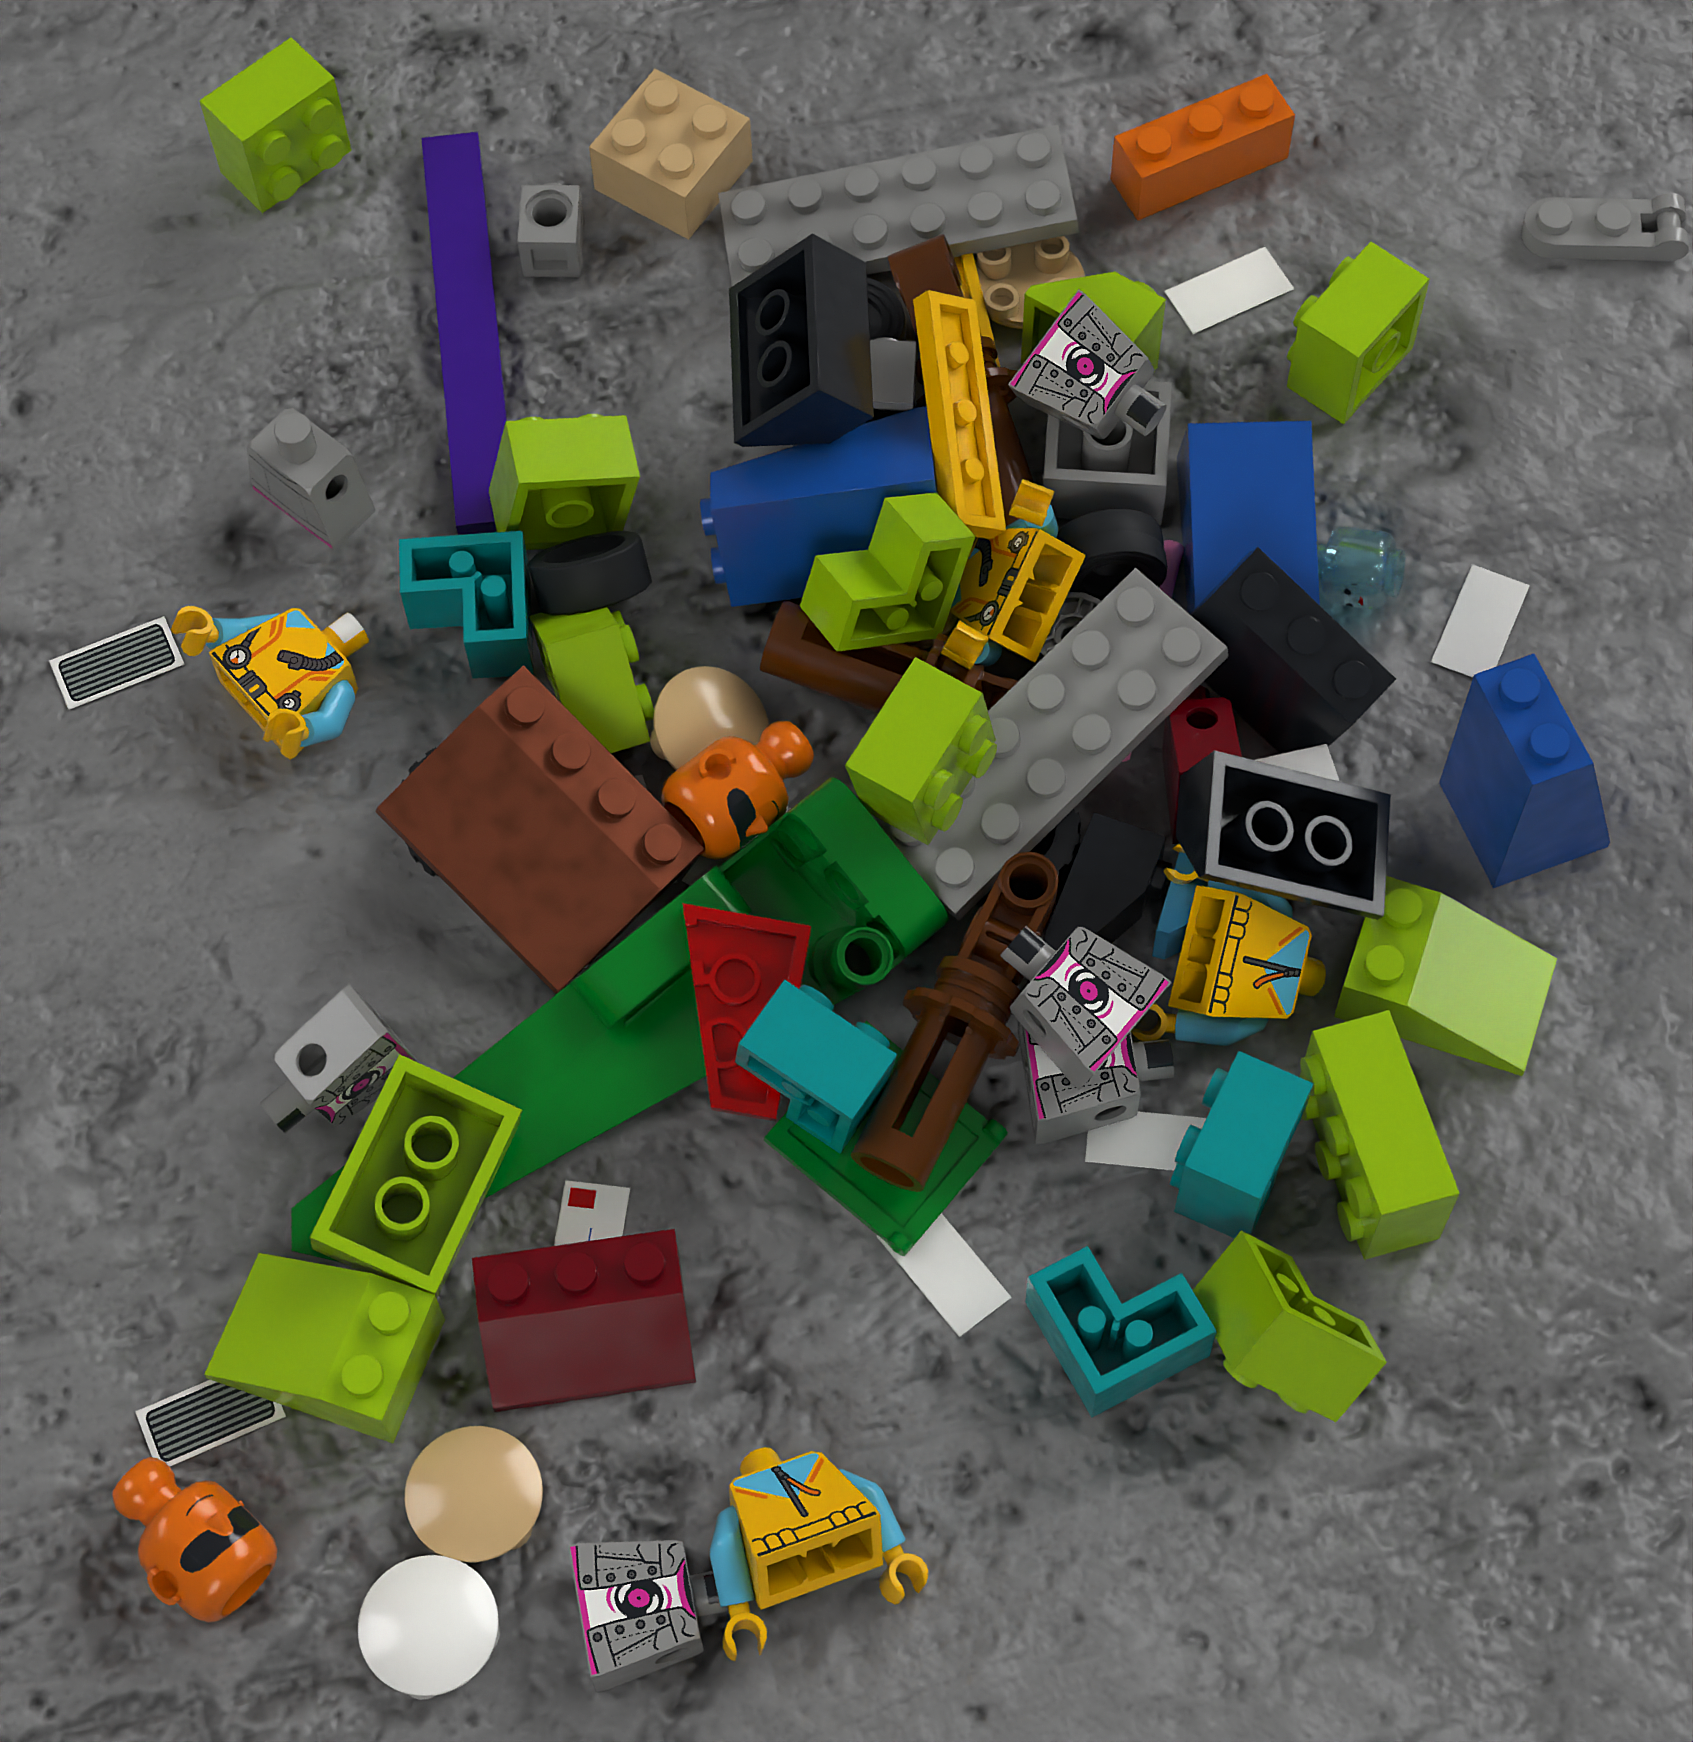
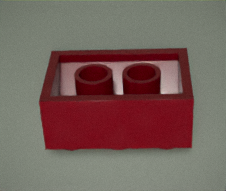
[472,1229,696,1412]

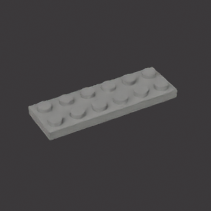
[718,125,1079,286]
[876,568,1228,921]

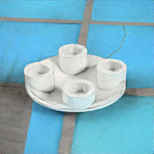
[358,1555,500,1700]

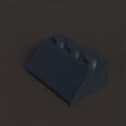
[729,233,874,447]
[1190,547,1396,754]
[1175,750,1391,920]

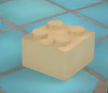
[589,69,753,240]

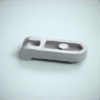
[1521,193,1689,261]

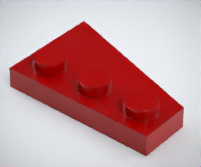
[682,903,811,1122]

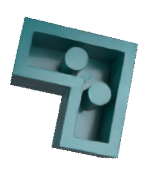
[399,531,534,679]
[735,979,897,1154]
[1169,1051,1314,1238]
[1025,1246,1217,1418]

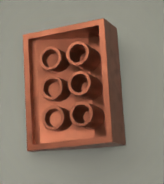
[375,665,705,994]

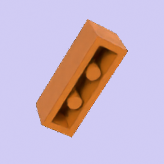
[1110,74,1295,221]

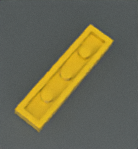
[913,290,1006,539]

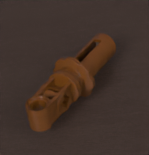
[887,234,1034,527]
[760,600,1018,713]
[851,852,1058,1192]

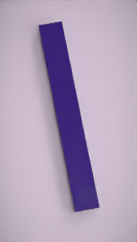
[421,132,507,535]

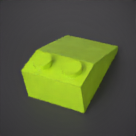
[1334,876,1557,1076]
[204,1253,445,1444]

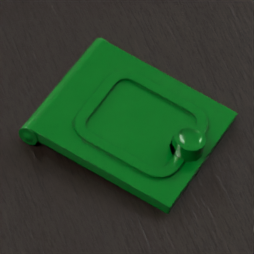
[763,1021,1008,1257]

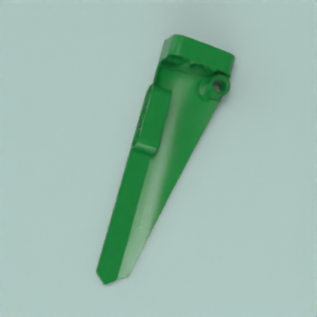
[291,777,949,1263]

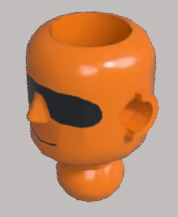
[661,721,814,860]
[112,1457,278,1622]

